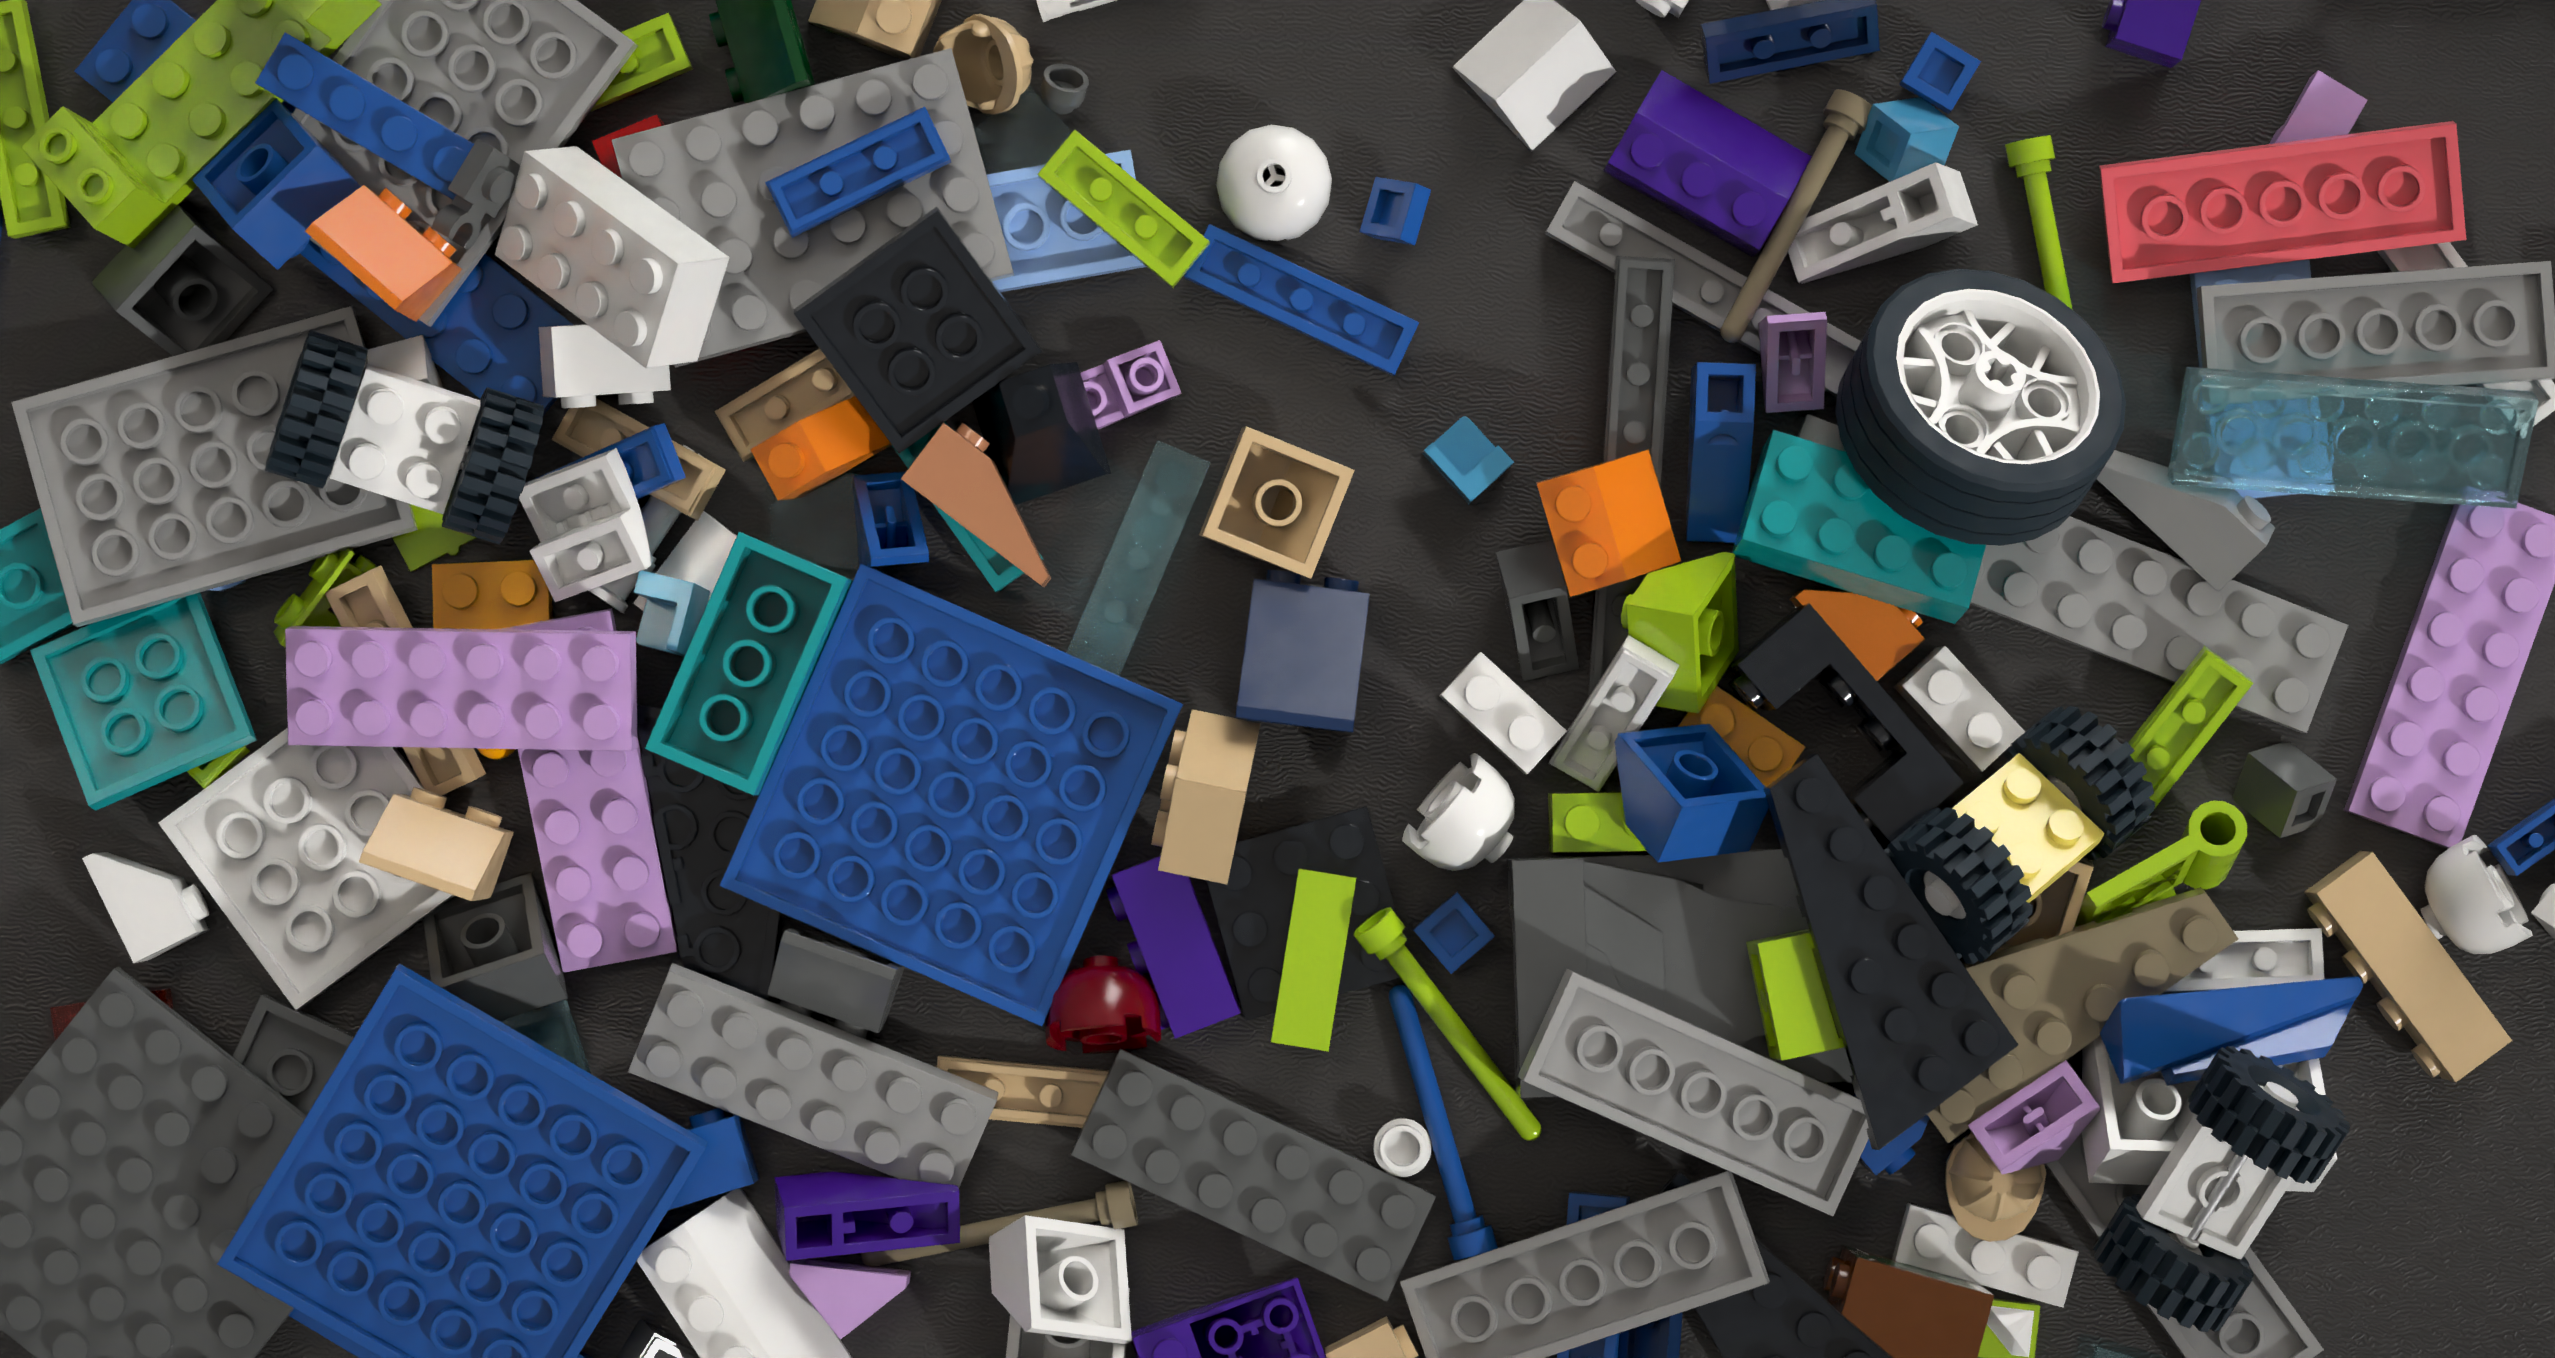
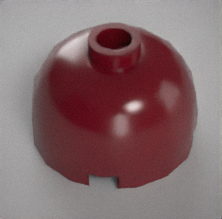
[1045,956,1161,1054]

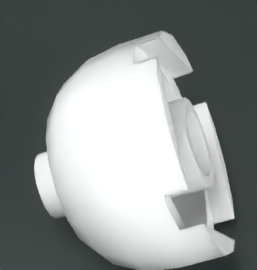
[1216,125,1332,241]
[1402,753,1515,871]
[2421,835,2533,954]

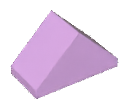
[1758,312,1827,413]
[1968,1060,2101,1175]
[789,1259,911,1340]

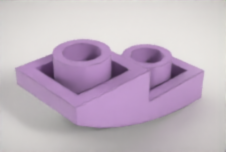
[2269,70,2368,144]
[1080,340,1182,430]

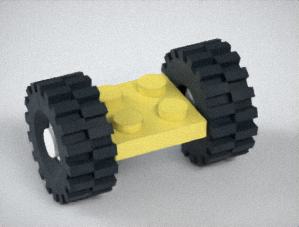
[1884,706,2155,964]

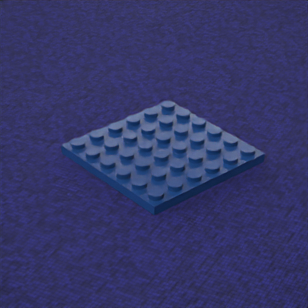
[720,564,1183,1027]
[217,963,708,1358]

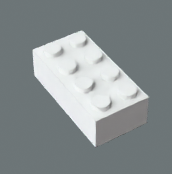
[495,146,730,368]

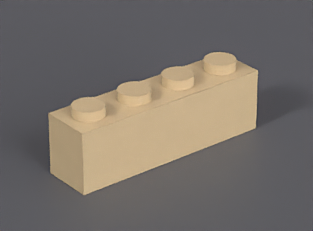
[2304,851,2512,1082]

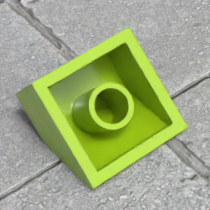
[1621,552,1739,713]

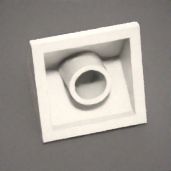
[1453,0,1616,152]

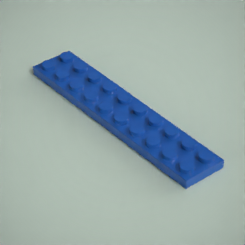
[74,0,574,417]

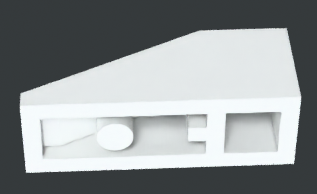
[1788,162,1978,284]

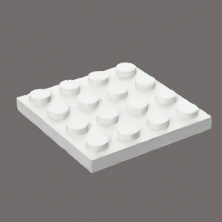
[159,728,454,1010]

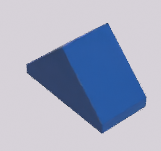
[852,471,929,567]

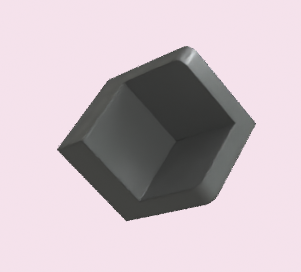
[2233,742,2337,838]

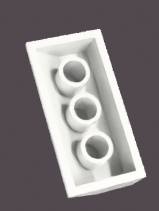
[637,1188,852,1358]

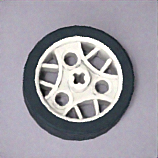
[1835,269,2126,546]

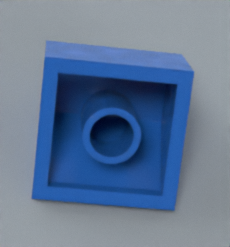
[192,98,361,270]
[1614,724,1769,863]

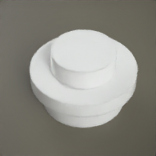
[1373,1118,1432,1177]

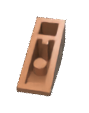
[901,423,1051,587]

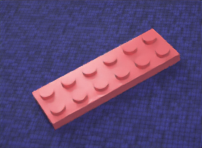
[2099,121,2466,283]

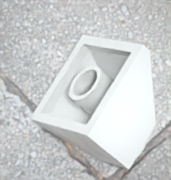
[989,1215,1132,1344]

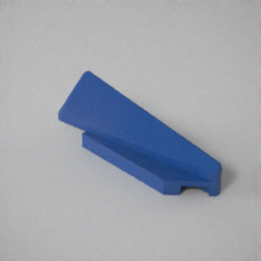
[2100,976,2363,1086]

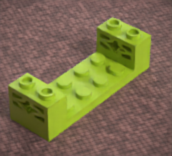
[21,0,382,249]

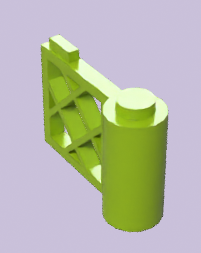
[2075,800,2247,927]

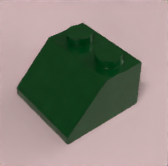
[709,0,816,103]

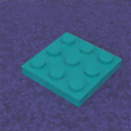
[30,592,257,811]

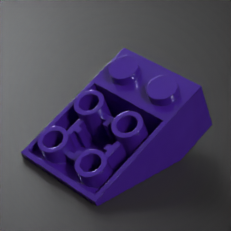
[1131,1277,1326,1358]

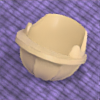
[933,14,1034,115]
[1945,1132,2046,1242]

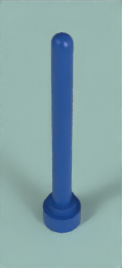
[1388,985,1498,1260]

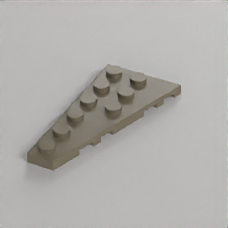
[1927,887,2239,1143]

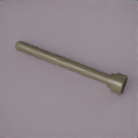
[1720,89,1872,343]
[861,1180,1138,1267]

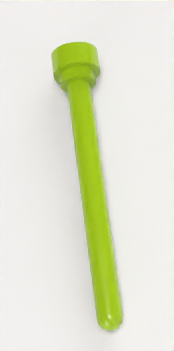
[2005,135,2073,310]
[1353,907,1542,1141]

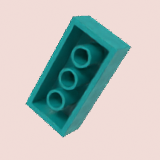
[1732,430,1986,624]
[645,532,853,796]

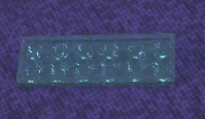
[2167,367,2539,509]

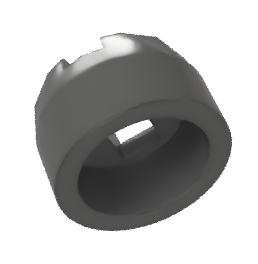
[1040,64,1089,115]

